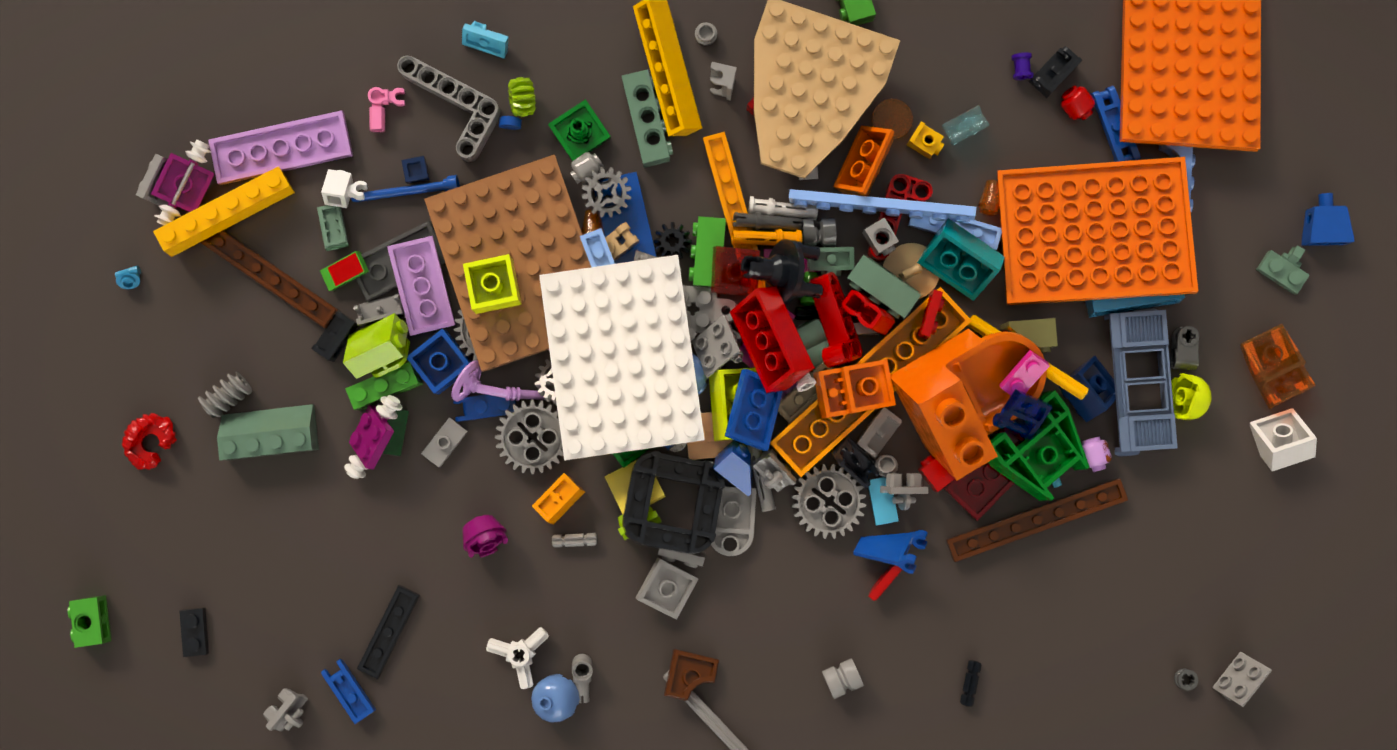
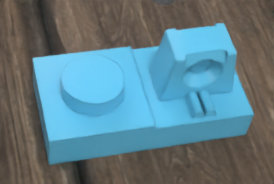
[462,21,509,59]

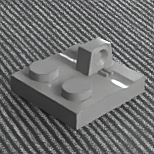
[635,557,698,620]

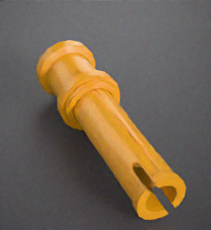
[731,229,802,246]

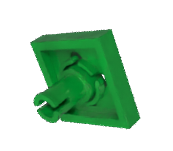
[548,99,611,161]

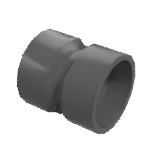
[802,218,836,248]

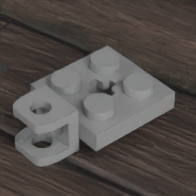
[683,285,737,333]

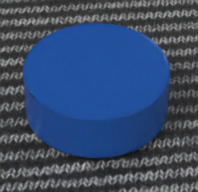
[499,116,522,130]

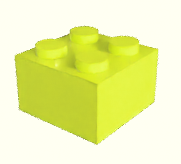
[463,254,522,314]

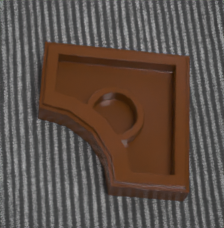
[664,649,719,701]

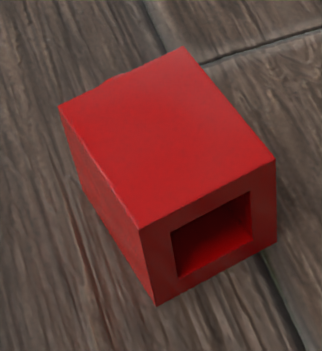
[918,455,955,492]

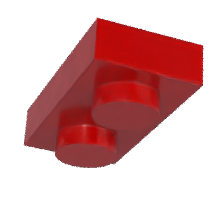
[918,289,945,339]

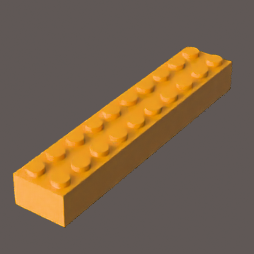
[770,287,972,477]

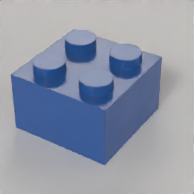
[407,329,471,395]

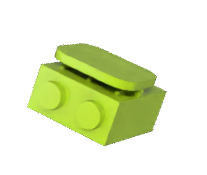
[343,313,410,379]

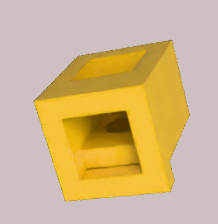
[907,121,944,159]

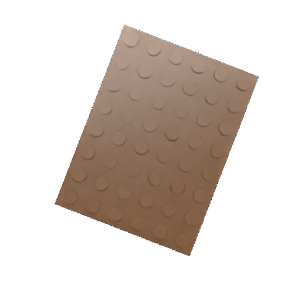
[424,154,591,372]

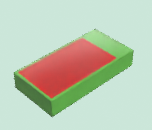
[320,251,369,291]

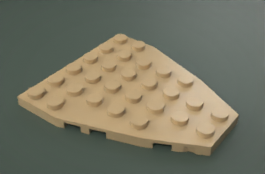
[754,0,900,179]

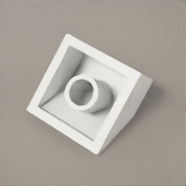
[1250,408,1317,471]

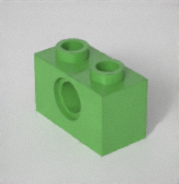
[68,595,111,648]

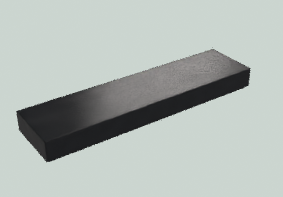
[357,585,420,679]

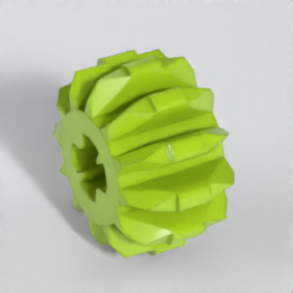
[508,77,536,117]

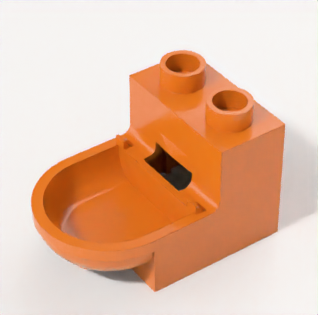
[890,329,1047,481]

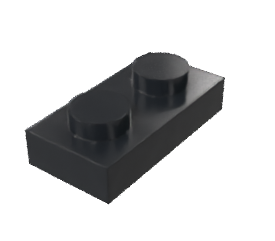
[179,608,209,657]

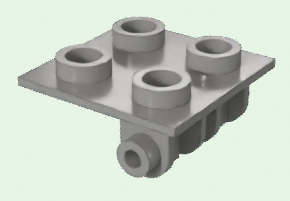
[692,315,743,378]
[1212,652,1272,707]

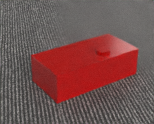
[730,287,815,393]

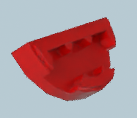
[868,564,902,601]

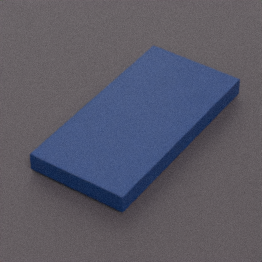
[594,172,656,264]

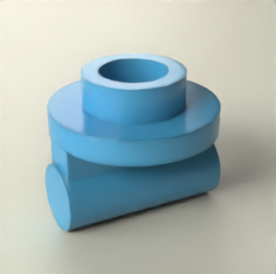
[115,265,141,289]

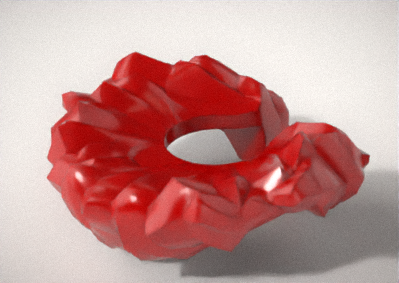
[122,413,177,470]

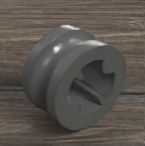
[1174,668,1198,691]

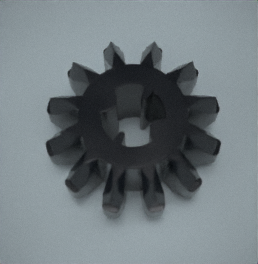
[653,222,692,259]

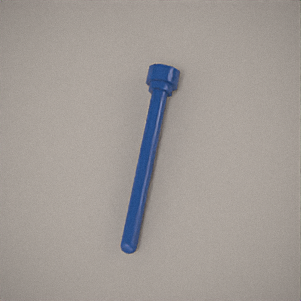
[351,175,460,202]

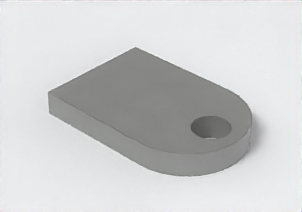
[711,486,757,556]

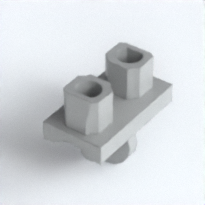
[752,449,797,492]
[880,473,928,510]
[263,688,308,732]

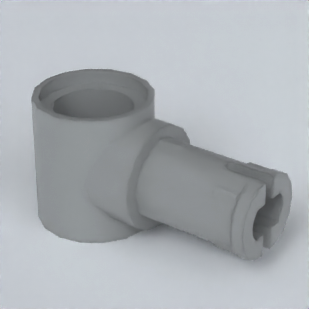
[572,654,593,703]

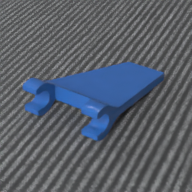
[853,530,928,574]

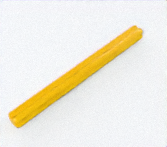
[967,315,1089,400]

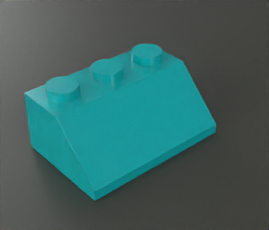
[917,218,1005,301]

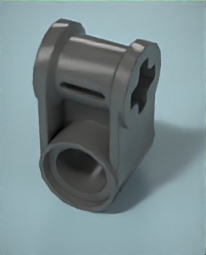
[1170,326,1199,370]

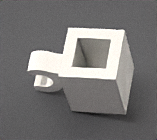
[321,169,368,208]

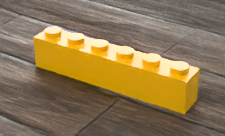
[633,0,702,136]
[153,166,295,257]

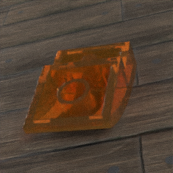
[1240,324,1316,409]

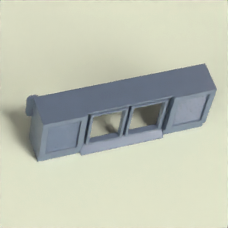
[1104,308,1178,456]

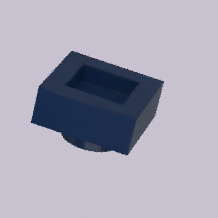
[401,156,430,184]

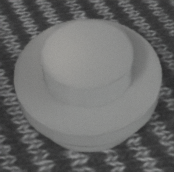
[695,22,717,46]
[875,455,898,478]

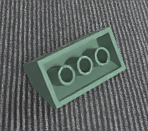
[217,404,319,460]

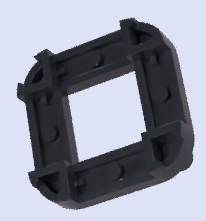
[622,451,725,554]

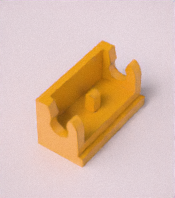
[532,473,585,525]

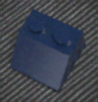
[1058,356,1116,422]

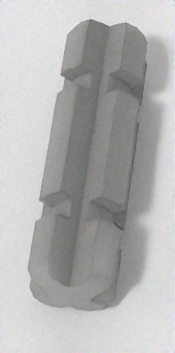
[552,533,597,547]

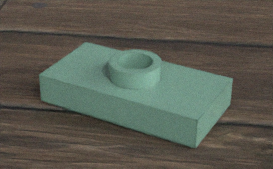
[317,205,349,251]

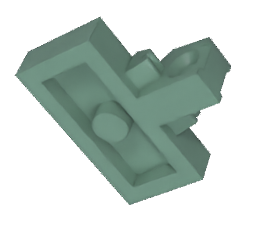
[1256,245,1310,295]
[807,247,854,276]

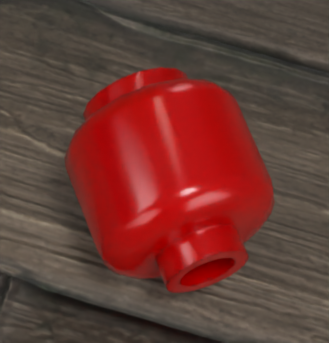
[1061,85,1095,120]

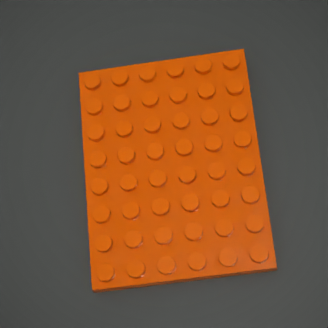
[1120,0,1261,152]
[997,157,1198,305]

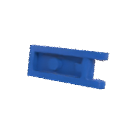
[453,395,516,422]
[321,658,376,724]

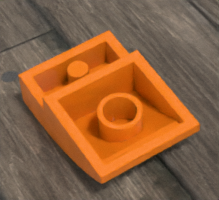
[813,359,896,419]

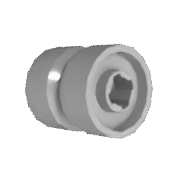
[822,658,864,699]

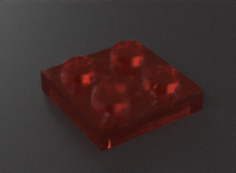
[711,246,760,296]

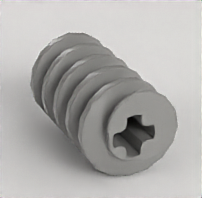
[198,371,252,418]

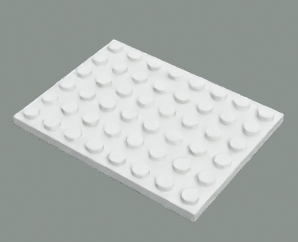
[539,255,705,461]

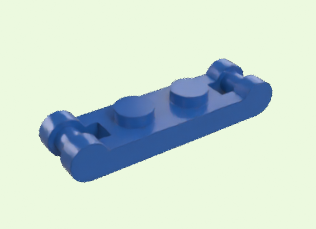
[1091,86,1141,162]

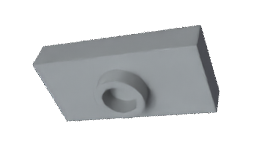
[421,417,468,468]

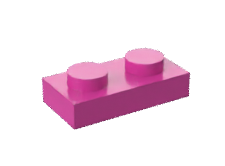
[999,350,1050,401]

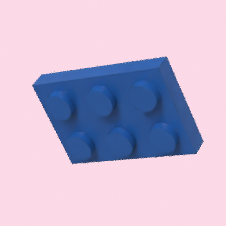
[725,369,783,451]

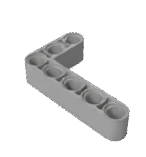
[397,55,501,162]

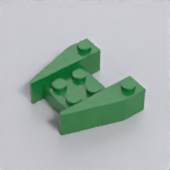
[988,390,1089,501]

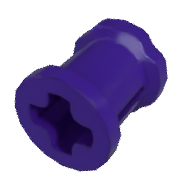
[1011,52,1034,80]

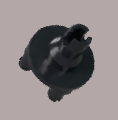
[740,239,823,305]

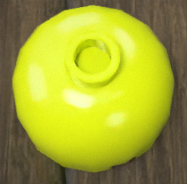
[1171,373,1212,420]

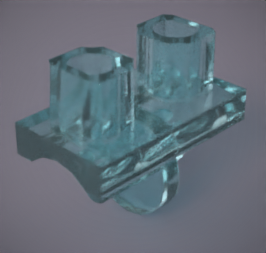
[942,105,989,146]

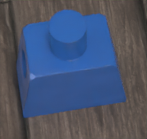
[1301,193,1354,246]

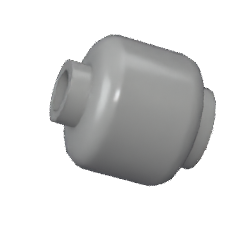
[570,152,605,185]

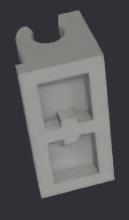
[710,62,737,101]
[353,294,405,327]
[855,407,902,459]

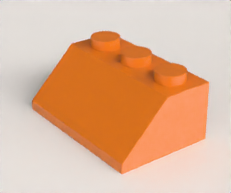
[833,125,895,196]

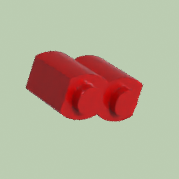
[842,290,895,335]

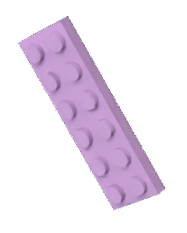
[208,110,353,185]

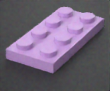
[387,236,456,336]

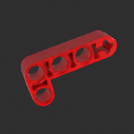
[868,174,933,262]
[809,272,862,368]

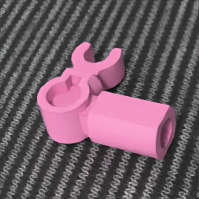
[368,87,405,132]

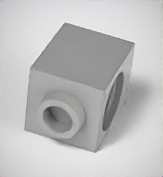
[862,218,899,256]

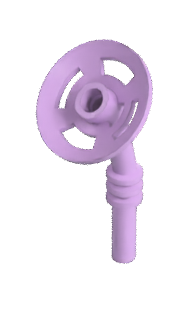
[451,360,545,402]

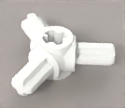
[486,627,549,689]

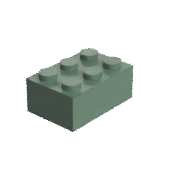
[847,255,922,319]

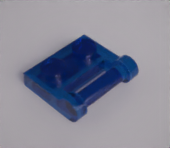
[992,389,1053,439]

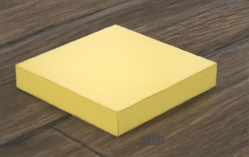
[604,460,666,514]

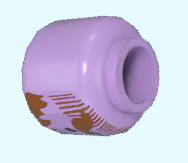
[1082,437,1112,472]

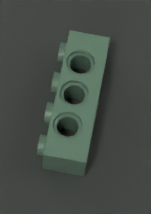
[621,69,673,168]

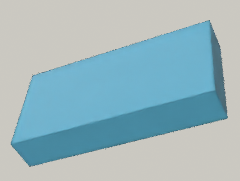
[868,477,899,526]

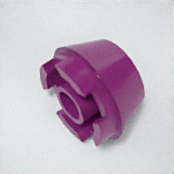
[462,515,508,558]

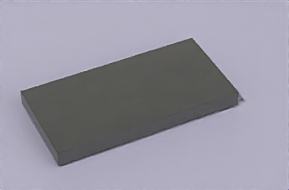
[356,221,446,302]

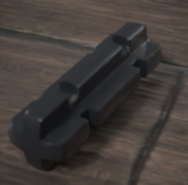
[960,660,982,707]

